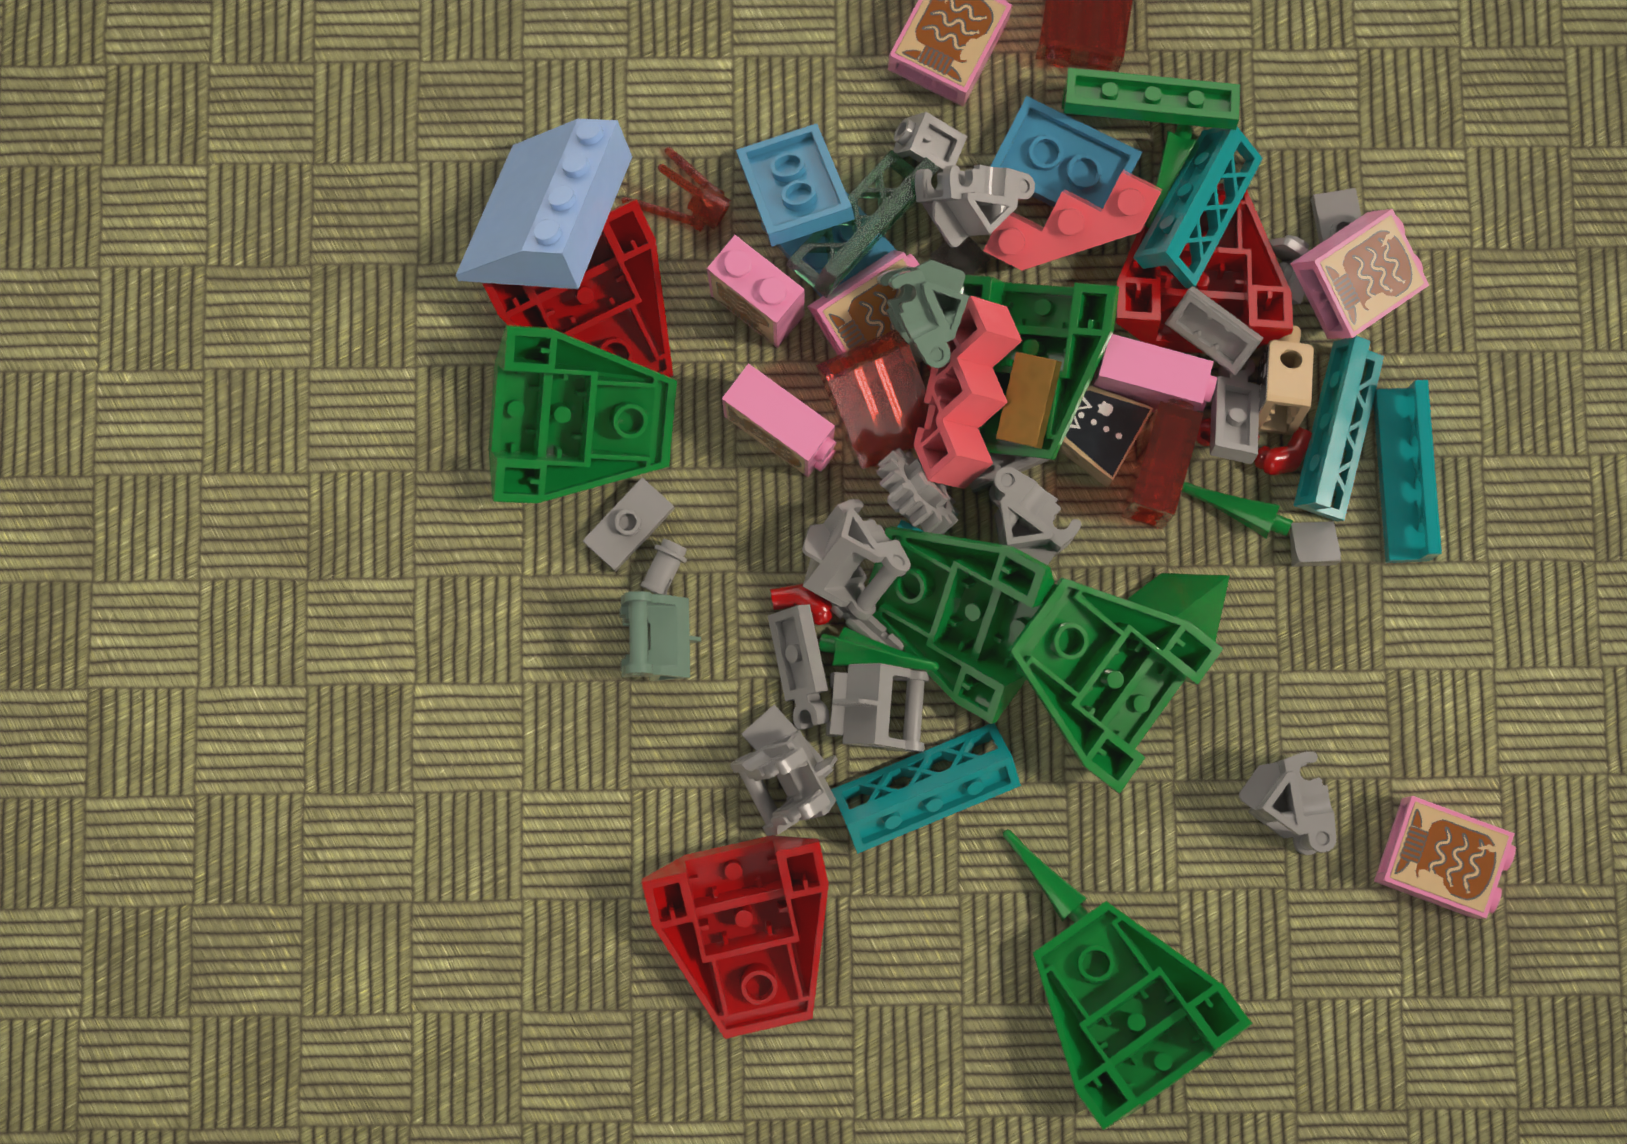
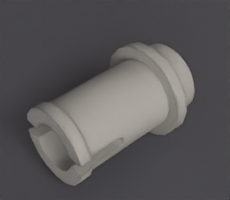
[640,539,687,595]

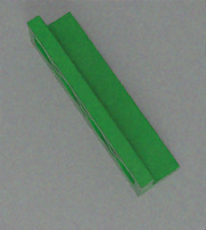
[1061,67,1240,130]

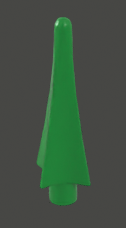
[1145,124,1196,228]
[1176,481,1293,539]
[819,627,939,672]
[1003,829,1089,923]

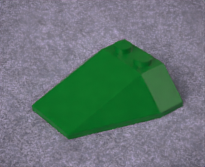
[960,275,1119,460]
[488,325,677,503]
[868,526,1055,724]
[1008,577,1223,794]
[1033,901,1253,1131]

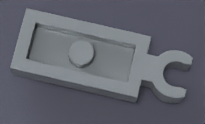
[1209,359,1259,464]
[768,604,830,730]

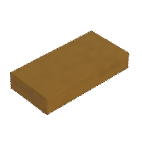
[996,352,1062,449]

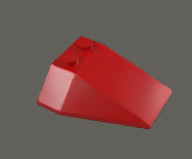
[1116,183,1293,353]
[482,199,674,377]
[641,835,829,1039]

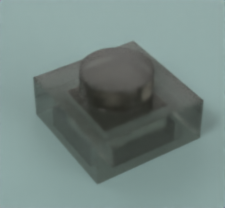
[929,236,990,275]

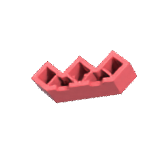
[983,170,1163,271]
[913,296,1022,489]

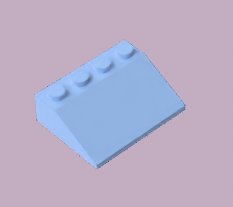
[456,119,632,289]

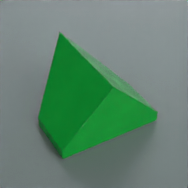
[1126,573,1230,642]

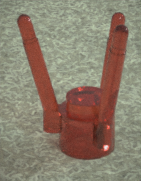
[621,147,732,232]

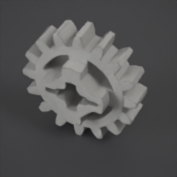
[876,448,959,534]

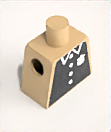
[1256,325,1314,435]
[1059,385,1153,488]

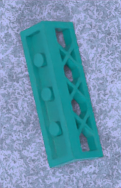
[1133,126,1263,288]
[1293,336,1384,522]
[1373,380,1442,563]
[831,723,1021,854]

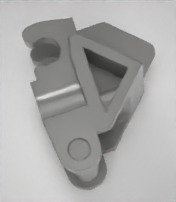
[915,165,1035,247]
[989,467,1081,565]
[802,499,911,620]
[826,663,929,753]
[730,730,838,836]
[1239,751,1336,855]

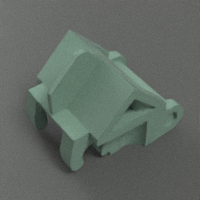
[877,260,969,368]
[620,591,701,681]

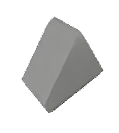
[1290,521,1341,567]

